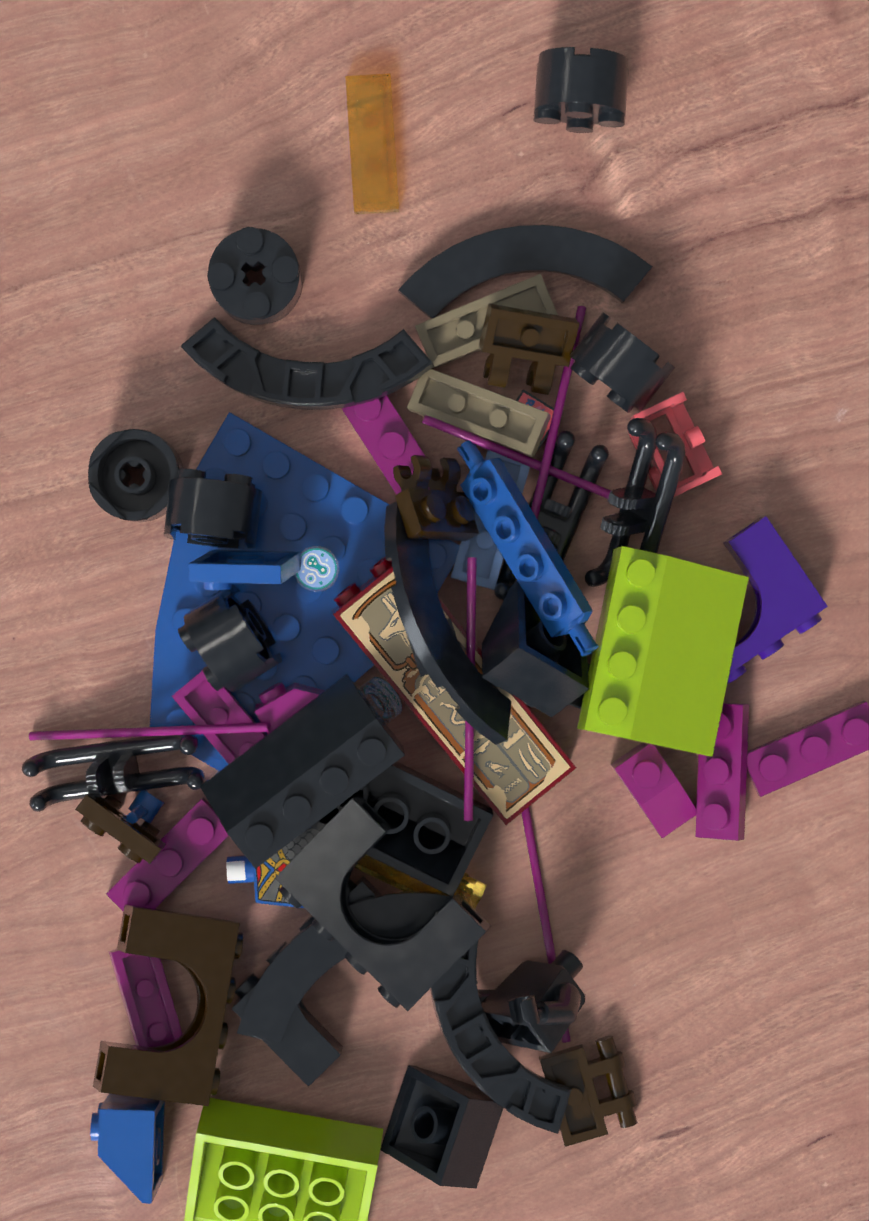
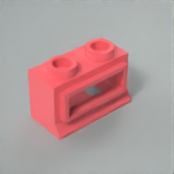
[627,392,722,497]

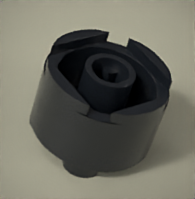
[533,47,628,133]
[207,227,302,325]
[570,312,675,413]
[88,429,184,522]
[163,469,262,549]
[178,585,282,692]

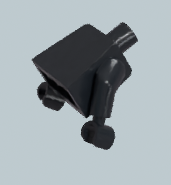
[478,950,585,1053]

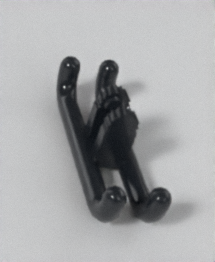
[585,418,686,587]
[494,431,609,600]
[22,735,205,812]

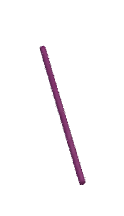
[531,306,586,519]
[422,414,611,499]
[464,557,477,821]
[29,723,271,741]
[521,807,571,1043]

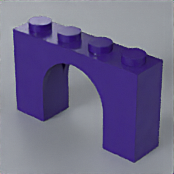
[723,516,828,684]

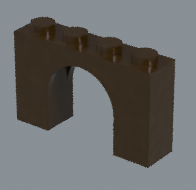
[93,904,243,1106]

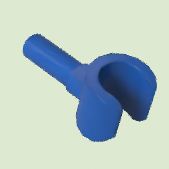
[127,790,164,824]

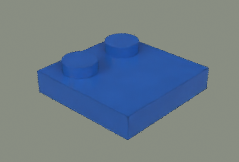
[189,550,301,590]

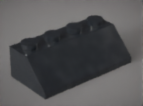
[200,674,405,869]
[311,762,493,897]

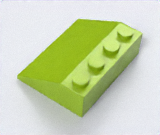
[577,546,749,757]
[184,1098,383,1221]

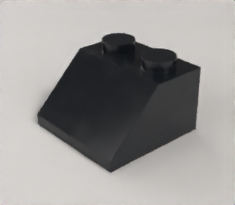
[482,581,589,717]
[380,1065,503,1188]

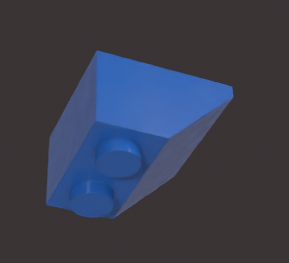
[90,1094,165,1204]

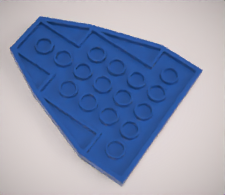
[150,412,460,771]

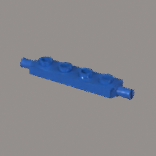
[457,440,599,657]

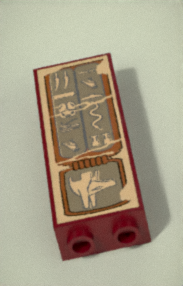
[331,556,576,825]

